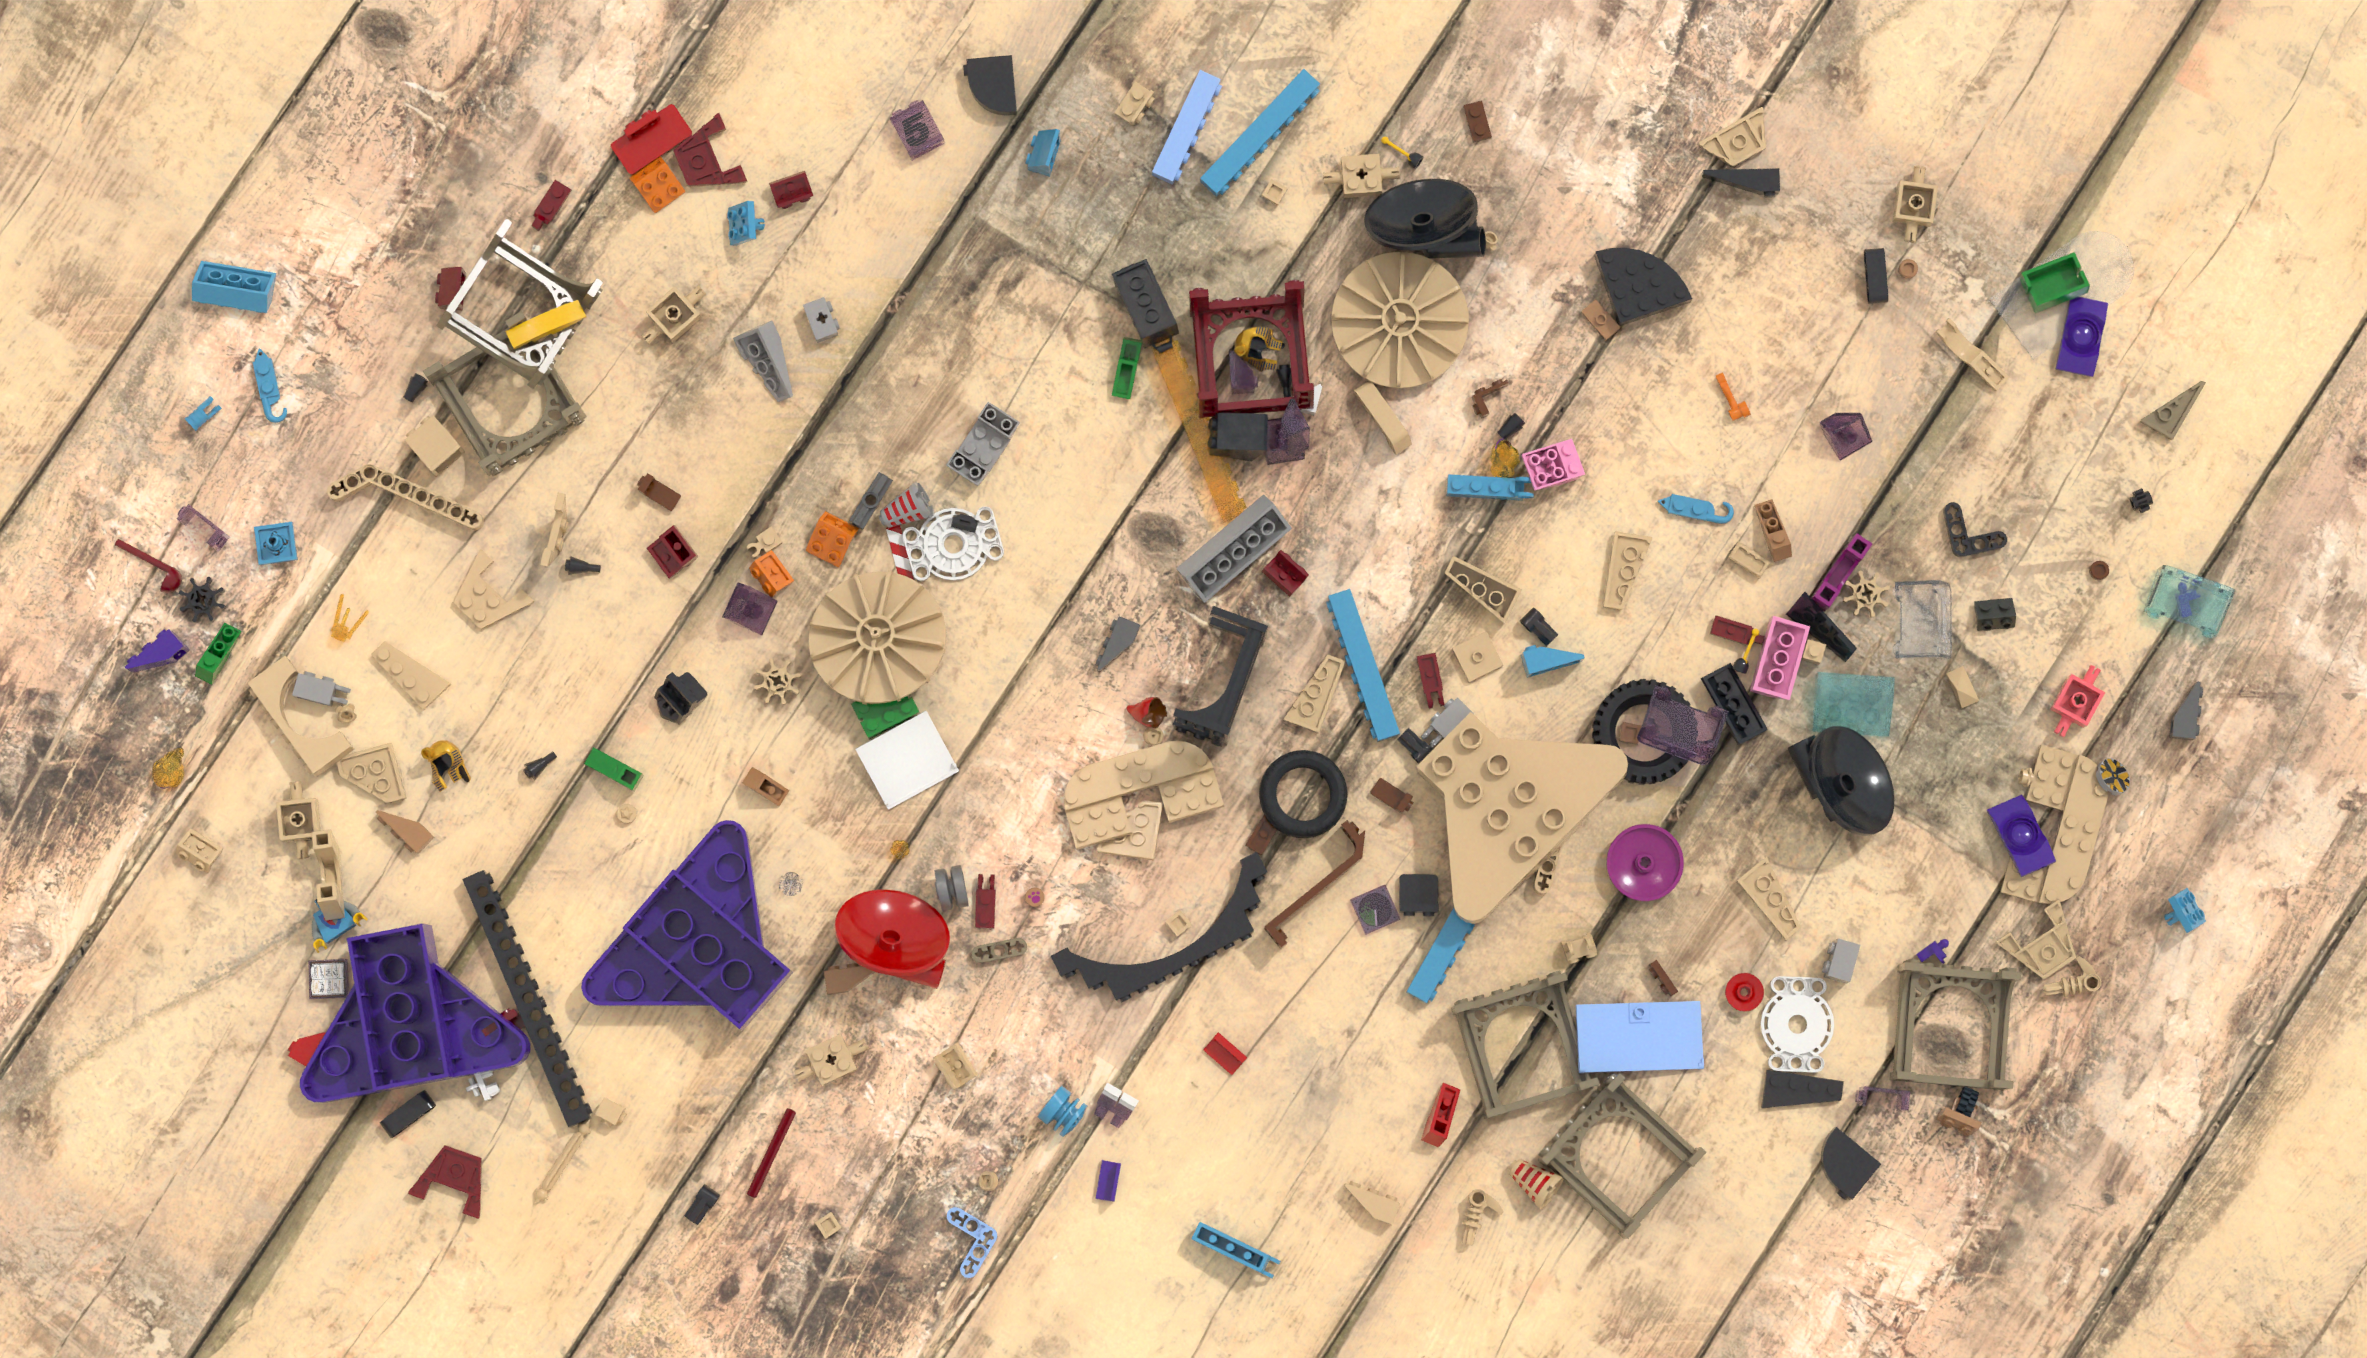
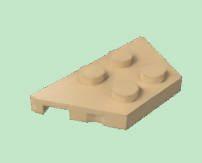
[1698,107,1766,168]

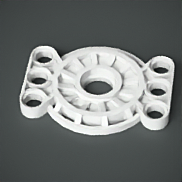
[903,506,1004,582]
[1761,976,1834,1073]

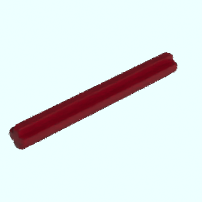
[747,1108,796,1198]

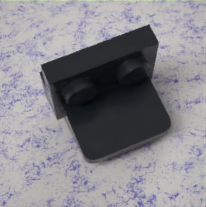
[654,672,707,725]

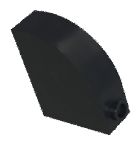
[963,55,1017,116]
[1821,1127,1881,1200]

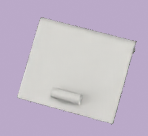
[855,711,959,810]

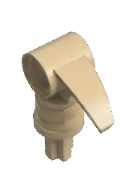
[2043,956,2101,997]
[1462,1189,1504,1246]

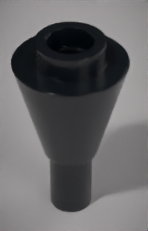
[1275,364,1292,398]
[565,556,601,575]
[523,751,557,780]

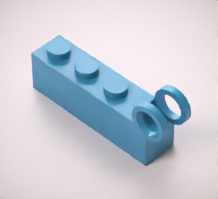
[1446,474,1534,501]
[1192,1222,1281,1279]

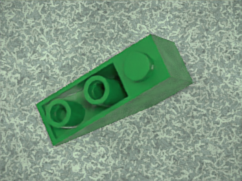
[195,623,242,685]
[584,747,644,792]

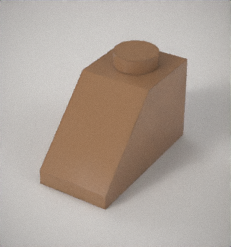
[742,767,790,806]

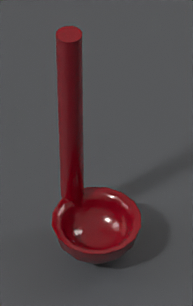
[115,539,182,594]

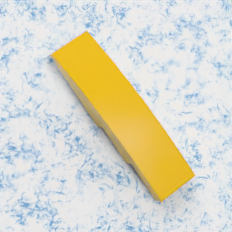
[505,300,586,349]

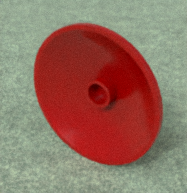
[834,890,950,989]

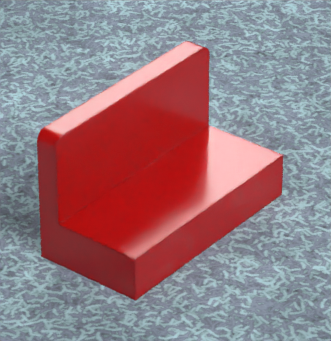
[1204,1032,1247,1075]

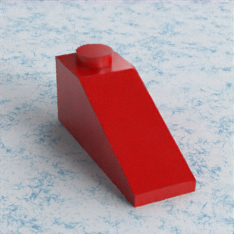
[1421,1082,1460,1148]

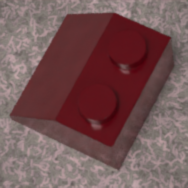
[435,267,466,311]

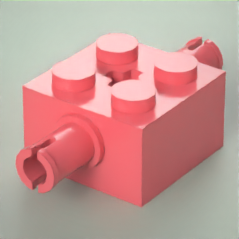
[2050,665,2105,737]

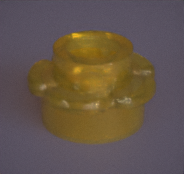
[891,840,910,859]

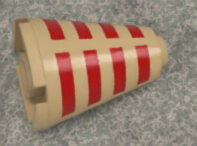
[1509,1159,1564,1210]

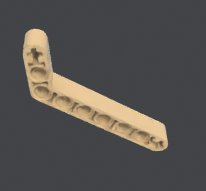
[327,464,484,530]

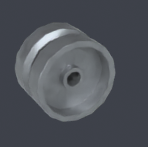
[934,865,969,911]

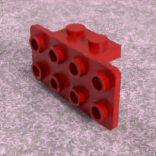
[611,104,692,175]

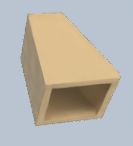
[405,415,465,477]

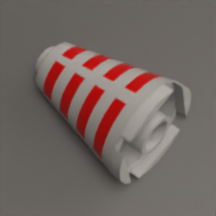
[879,482,935,528]

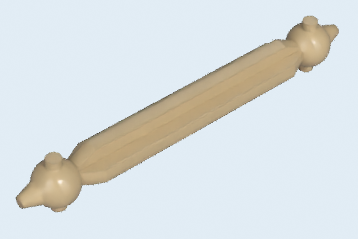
[534,1120,591,1203]

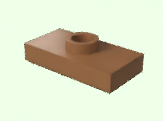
[1581,299,1621,341]

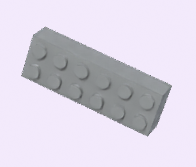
[1176,494,1292,603]

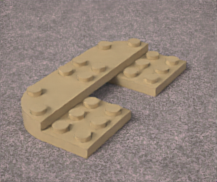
[1064,741,1224,850]
[2000,745,2108,905]

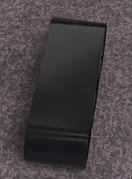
[1864,248,1888,304]
[380,1090,436,1138]

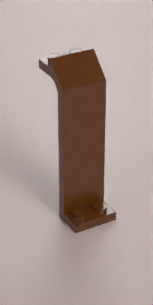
[1264,820,1365,949]

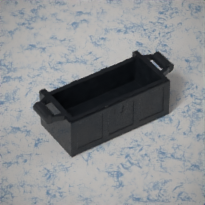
[1112,259,1179,354]

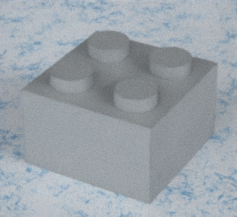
[1822,938,1860,984]

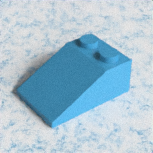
[1025,129,1061,177]
[1521,645,1585,678]

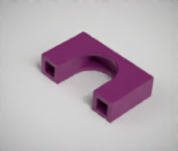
[1811,533,1872,612]

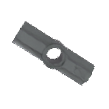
[849,472,893,529]

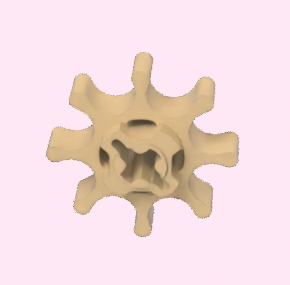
[1843,571,1890,618]
[754,658,801,705]

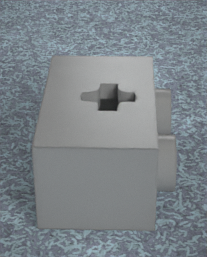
[803,297,840,343]

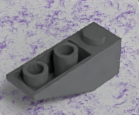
[1095,616,1140,672]
[2169,681,2203,740]

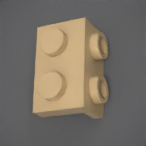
[933,1042,978,1090]

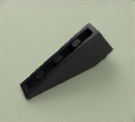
[1702,168,1780,198]

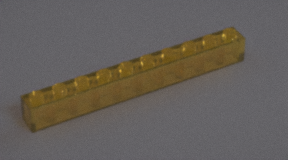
[1151,337,1246,523]

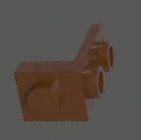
[1472,379,1509,419]
[637,473,681,511]
[1370,778,1414,814]

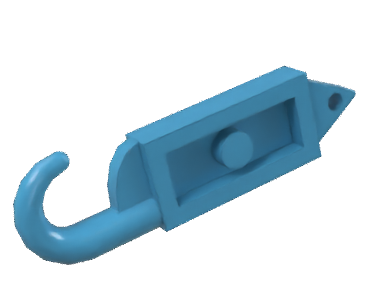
[252,348,287,423]
[1658,494,1734,524]

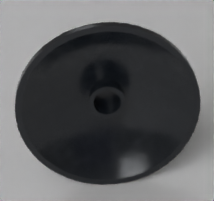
[1364,179,1486,258]
[1787,726,1895,836]

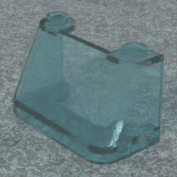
[2143,565,2236,638]

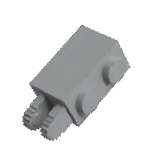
[292,671,351,707]
[1421,697,1474,748]

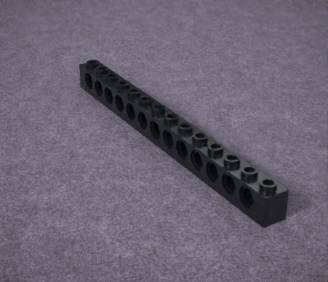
[462,870,593,1128]

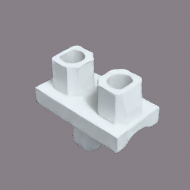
[466,1071,501,1101]

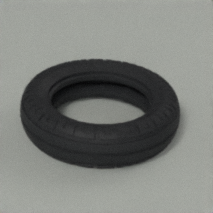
[1259,750,1348,838]

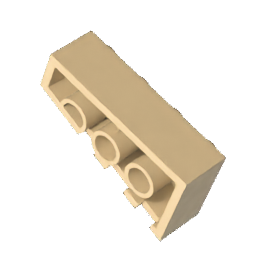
[1445,556,1522,624]

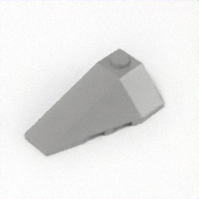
[733,321,793,402]

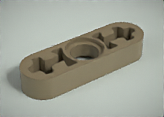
[972,938,1027,963]

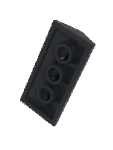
[1700,663,1768,745]

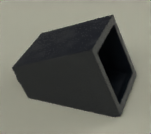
[1208,413,1268,462]

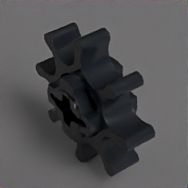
[179,577,226,623]

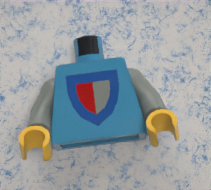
[312,899,368,953]

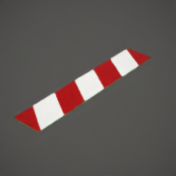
[886,525,914,580]

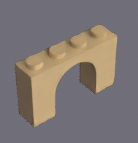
[312,829,345,921]

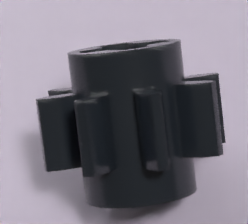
[2130,488,2153,513]

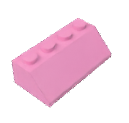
[1750,616,1810,700]

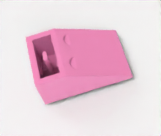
[1521,439,1585,491]

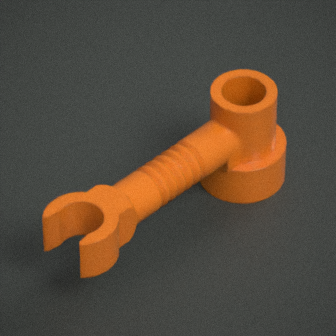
[1716,372,1751,421]

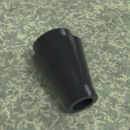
[403,373,428,403]
[1497,413,1525,439]

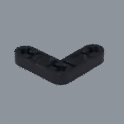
[1943,502,2007,557]

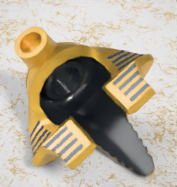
[1234,327,1285,372]
[421,740,471,792]

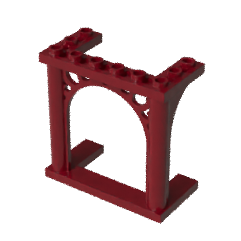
[1189,280,1314,418]

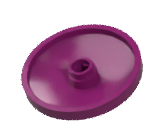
[1606,824,1684,901]

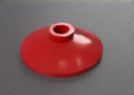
[1725,973,1764,1011]

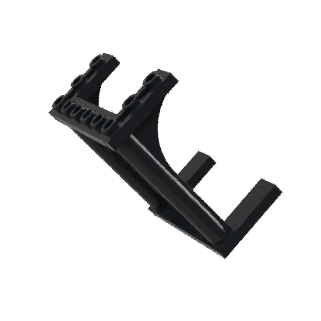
[1173,606,1268,747]

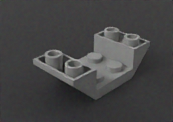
[946,402,1020,486]

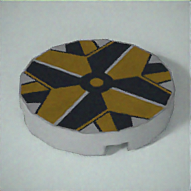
[2096,758,2130,796]

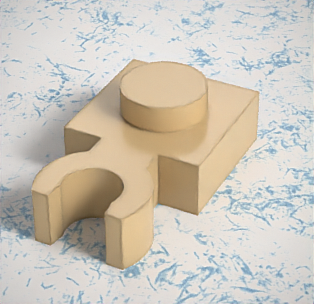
[747,526,782,558]

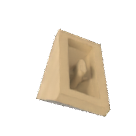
[1946,666,1979,709]

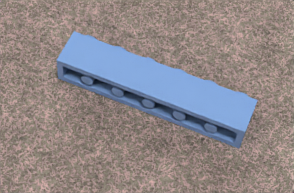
[1152,70,1222,185]

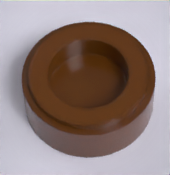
[2089,561,2109,580]

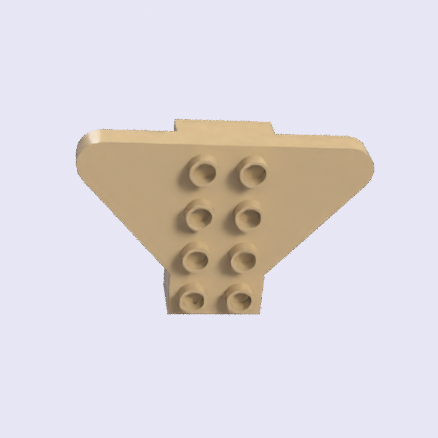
[1417,712,1628,924]

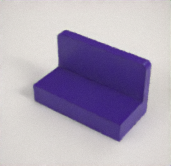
[1095,1160,1121,1202]

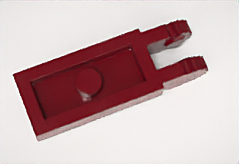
[1417,652,1445,709]
[975,874,996,929]

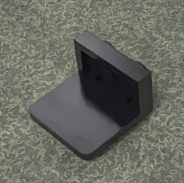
[1399,874,1439,917]

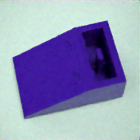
[125,629,190,673]

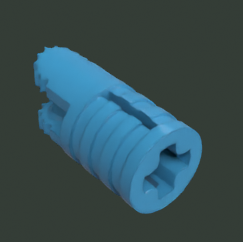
[184,396,222,431]

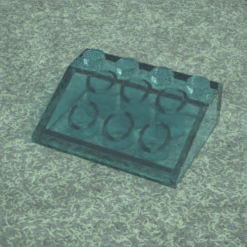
[1812,672,1895,737]

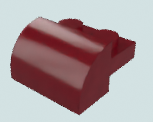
[646,525,698,579]

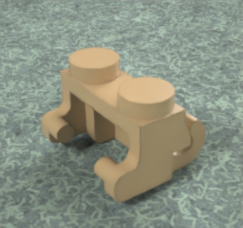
[1561,932,1597,964]

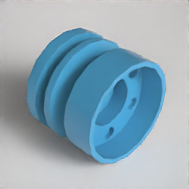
[1037,1086,1087,1137]

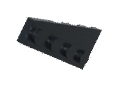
[1786,592,1857,662]
[1761,1070,1844,1108]

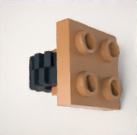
[1936,1086,1982,1136]

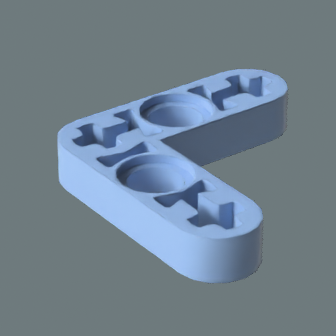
[947,1207,997,1278]

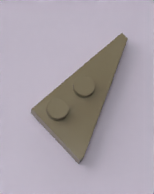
[2140,381,2206,440]

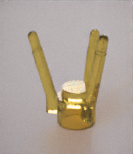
[331,594,369,642]

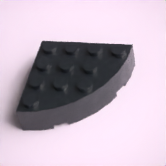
[1594,248,1692,326]

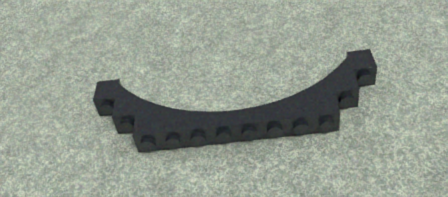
[1051,852,1268,1003]

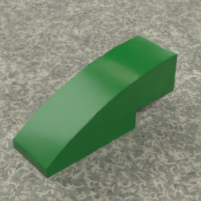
[1112,337,1142,399]

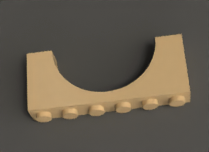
[248,656,354,777]

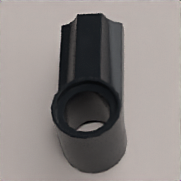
[1519,607,1558,646]
[1397,728,1433,764]
[684,1184,720,1225]

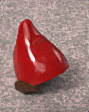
[1126,697,1167,728]

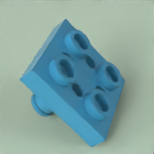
[727,201,765,246]
[254,522,298,565]
[2164,888,2206,933]

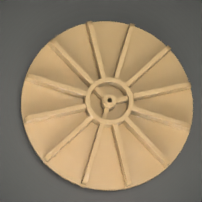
[1331,251,1469,389]
[809,570,946,705]

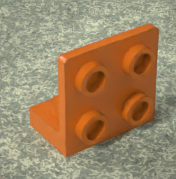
[629,157,685,213]
[806,511,859,567]

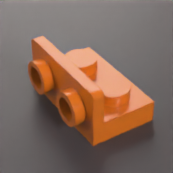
[749,550,794,598]

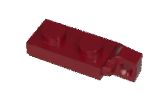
[531,180,572,231]
[1710,615,1765,645]

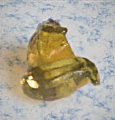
[1490,438,1520,478]
[152,747,185,789]

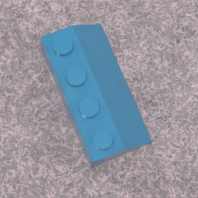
[192,261,276,313]

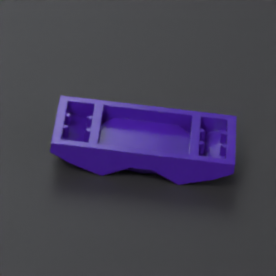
[2055,297,2108,377]
[1987,794,2056,878]

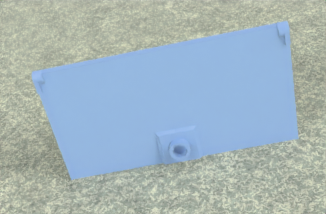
[1576,1001,1704,1073]

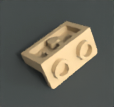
[1114,82,1155,126]
[176,828,223,873]

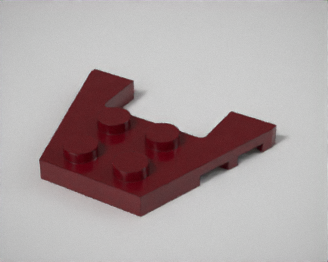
[673,113,748,187]
[408,1145,482,1219]

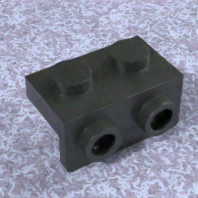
[1974,598,2016,631]

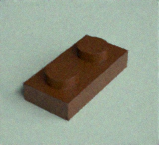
[1463,100,1492,143]
[1245,815,1277,856]
[1649,960,1678,997]

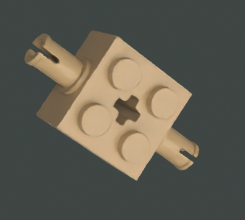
[1323,154,1400,198]
[1892,165,1938,243]
[641,285,706,345]
[276,781,321,859]
[794,1034,869,1086]

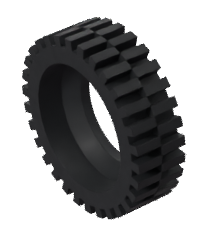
[1592,679,1698,785]

